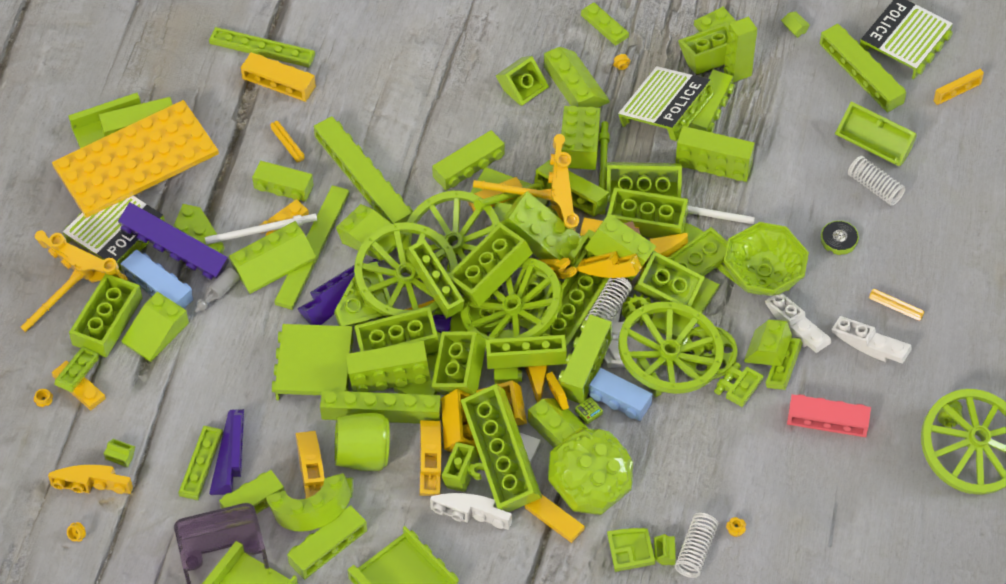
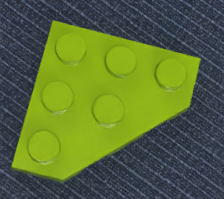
[165,204,224,254]
[334,261,394,326]

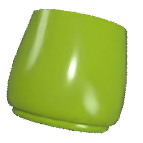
[334,413,390,471]

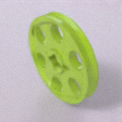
[680,326,737,379]

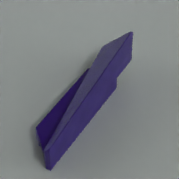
[298,259,380,325]
[209,409,244,495]

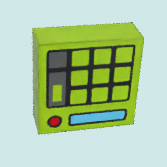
[575,397,603,425]

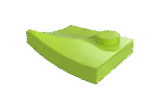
[607,528,655,572]

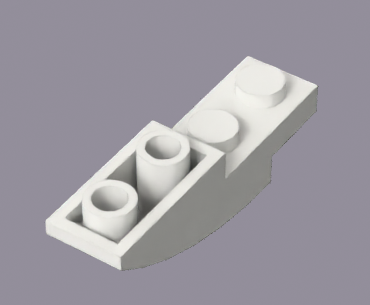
[765,293,831,353]
[831,316,912,364]
[430,493,512,530]

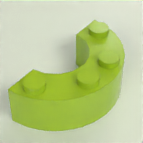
[266,473,351,532]

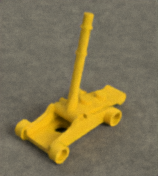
[473,134,579,231]
[20,230,129,332]

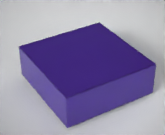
[433,314,452,334]

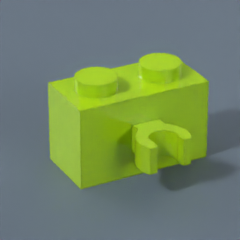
[442,442,485,492]

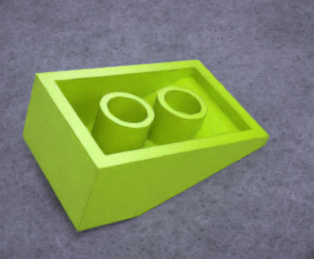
[336,204,406,261]
[633,251,705,307]
[509,268,562,330]
[121,291,189,362]

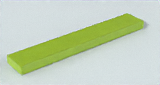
[209,27,315,68]

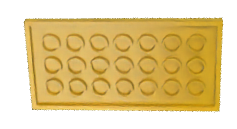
[52,100,219,218]

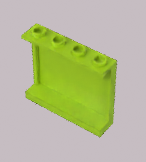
[272,324,353,400]
[347,526,459,584]

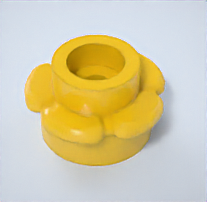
[613,54,631,70]
[34,389,53,407]
[726,517,746,537]
[67,522,86,542]

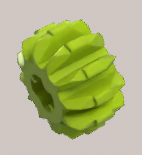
[622,293,654,326]

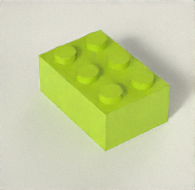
[432,331,486,395]

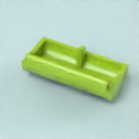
[835,101,917,166]

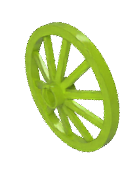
[402,190,501,282]
[354,222,458,317]
[461,258,563,340]
[618,302,724,394]
[921,389,1006,495]

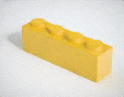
[241,52,316,102]

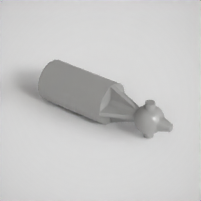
[194,267,240,312]

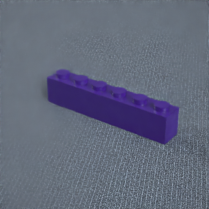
[118,202,229,280]

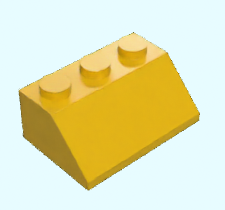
[441,388,479,454]

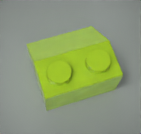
[495,56,549,106]
[744,319,792,366]

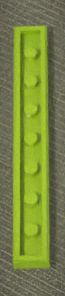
[274,185,350,310]

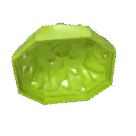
[724,222,809,296]
[548,427,633,515]

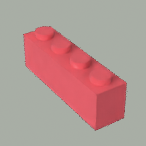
[787,394,871,437]

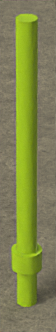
[599,121,610,215]

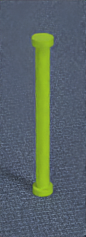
[474,180,545,210]

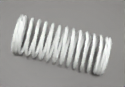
[848,156,905,206]
[585,278,632,322]
[675,513,719,578]

